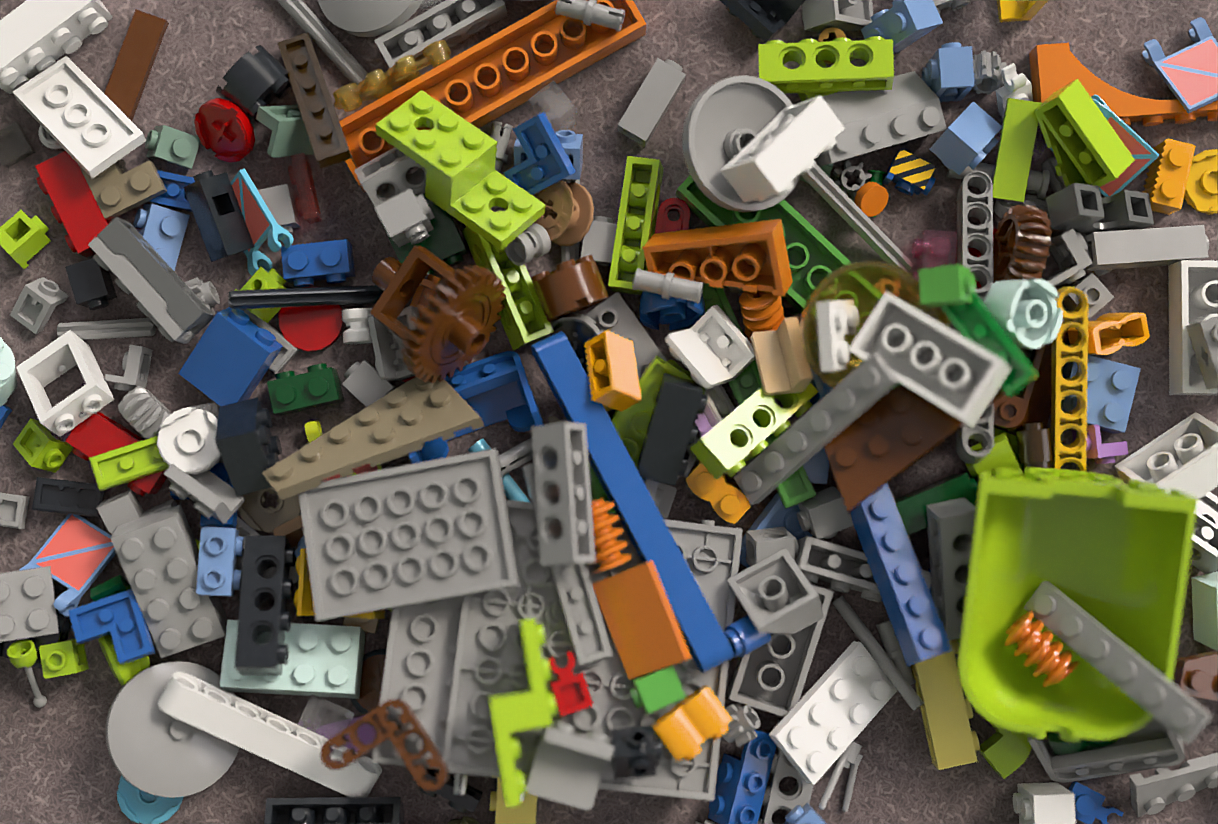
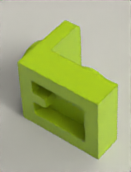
[13,418,73,473]
[39,638,89,679]

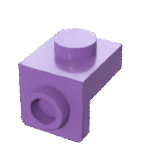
[1072,425,1128,464]

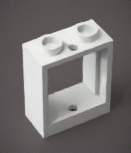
[16,330,114,437]

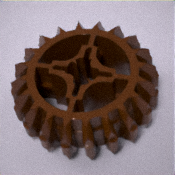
[993,205,1052,285]

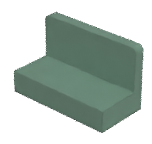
[256,105,314,158]

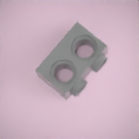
[355,147,426,207]

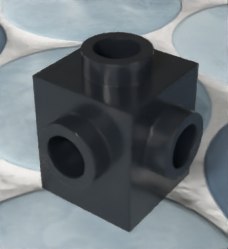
[610,726,662,779]

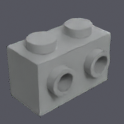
[374,188,435,247]

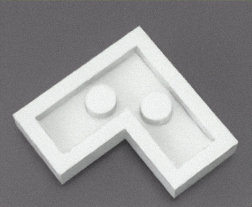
[816,299,859,372]

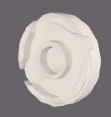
[157,407,221,474]

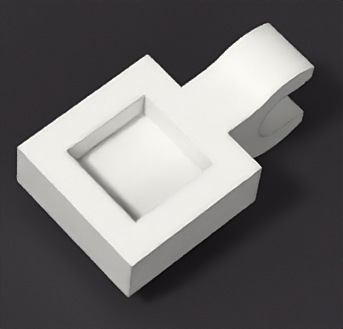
[996,63,1033,118]

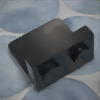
[720,0,805,43]

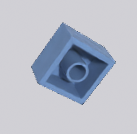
[1060,355,1141,434]

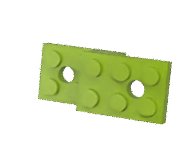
[376,90,546,250]
[487,618,557,807]

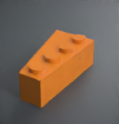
[643,219,793,296]

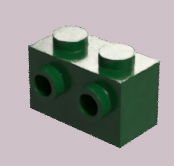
[267,363,344,416]

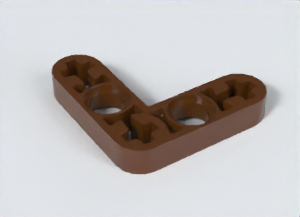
[320,699,449,790]

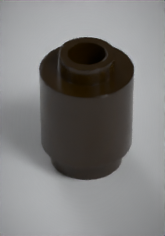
[1016,422,1053,471]

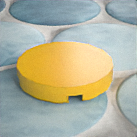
[1184,149,1218,215]

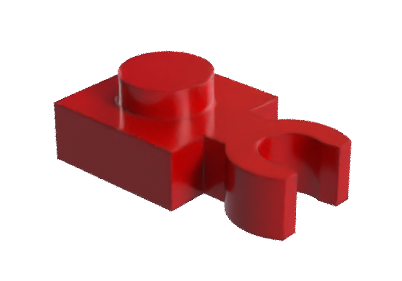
[548,651,594,717]

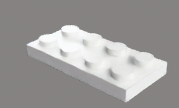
[12,56,146,179]
[769,641,898,785]

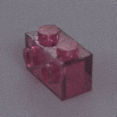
[911,230,957,300]

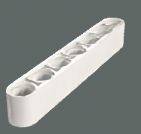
[158,672,382,797]

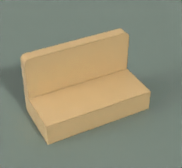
[750,317,813,396]

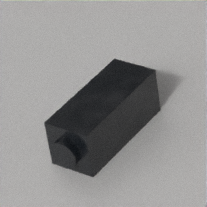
[183,170,255,262]

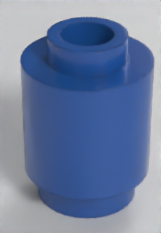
[724,615,771,658]

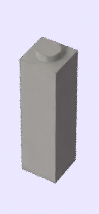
[1083,225,1209,271]

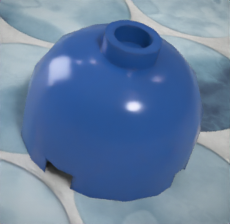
[639,291,705,330]

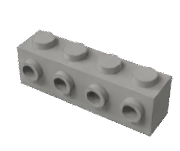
[585,292,667,379]
[795,536,931,602]

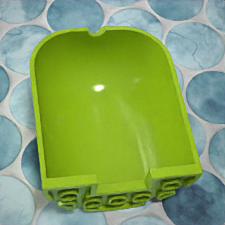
[958,467,1198,742]

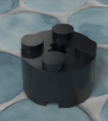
[216,45,292,123]

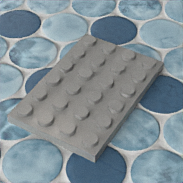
[299,449,519,621]

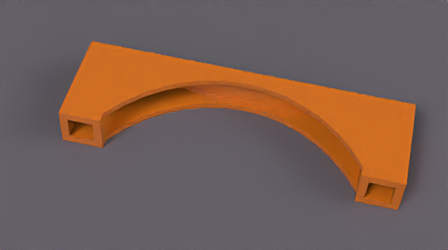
[1029,43,1218,129]

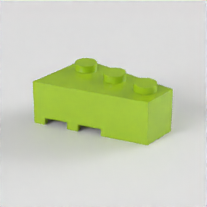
[1034,78,1135,187]

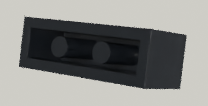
[637,373,708,486]

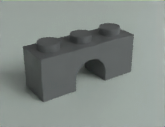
[1046,183,1154,234]

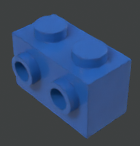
[281,239,355,287]

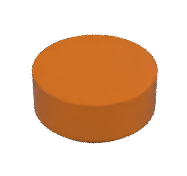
[854,182,888,217]

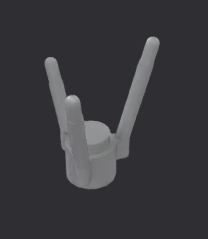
[818,741,863,812]

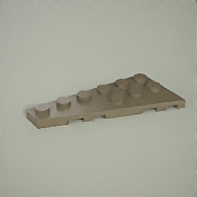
[262,376,484,500]

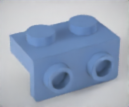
[134,204,190,271]
[196,527,244,597]

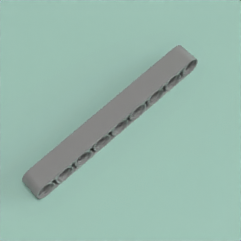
[956,170,994,464]

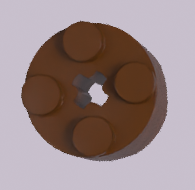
[531,254,609,322]

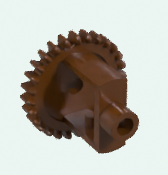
[370,246,506,383]

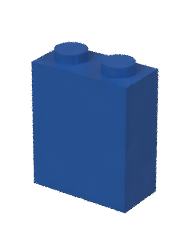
[178,308,283,406]

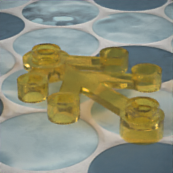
[333,40,451,112]

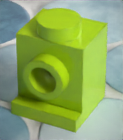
[0,210,51,270]
[234,267,288,323]

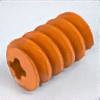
[739,290,785,344]
[588,498,632,574]
[1004,611,1079,687]

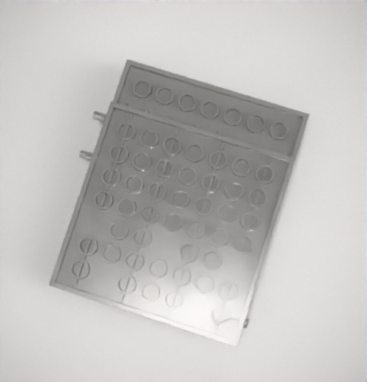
[372,500,743,802]

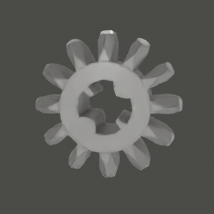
[118,386,171,439]

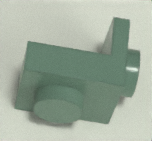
[145,125,200,169]

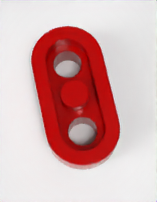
[654,198,690,234]

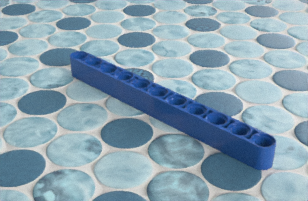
[531,331,734,673]

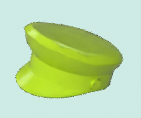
[99,634,150,686]

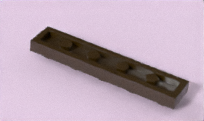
[277,32,352,169]

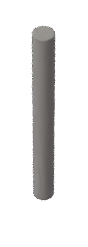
[832,596,924,711]

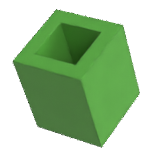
[919,264,976,308]
[629,665,686,714]

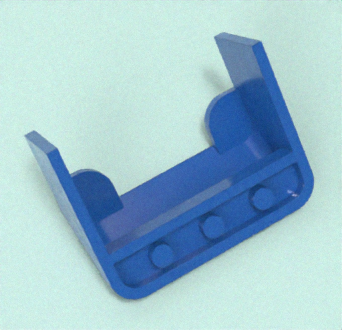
[409,351,544,464]

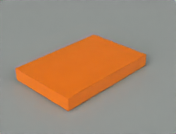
[592,560,691,680]

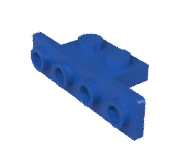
[708,730,777,824]

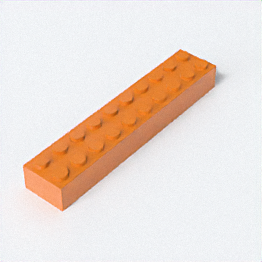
[340,0,646,192]

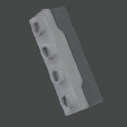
[88,217,215,344]

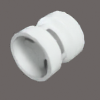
[342,308,372,344]

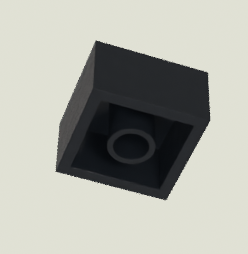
[215,397,282,496]

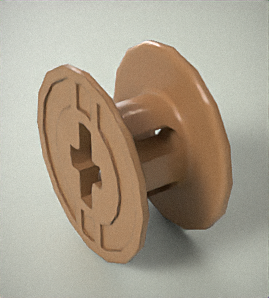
[532,180,594,246]

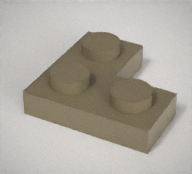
[78,160,167,221]

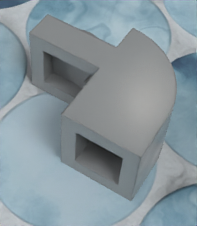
[97,489,177,534]

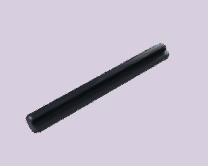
[228,285,384,309]

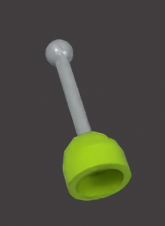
[7,639,47,708]

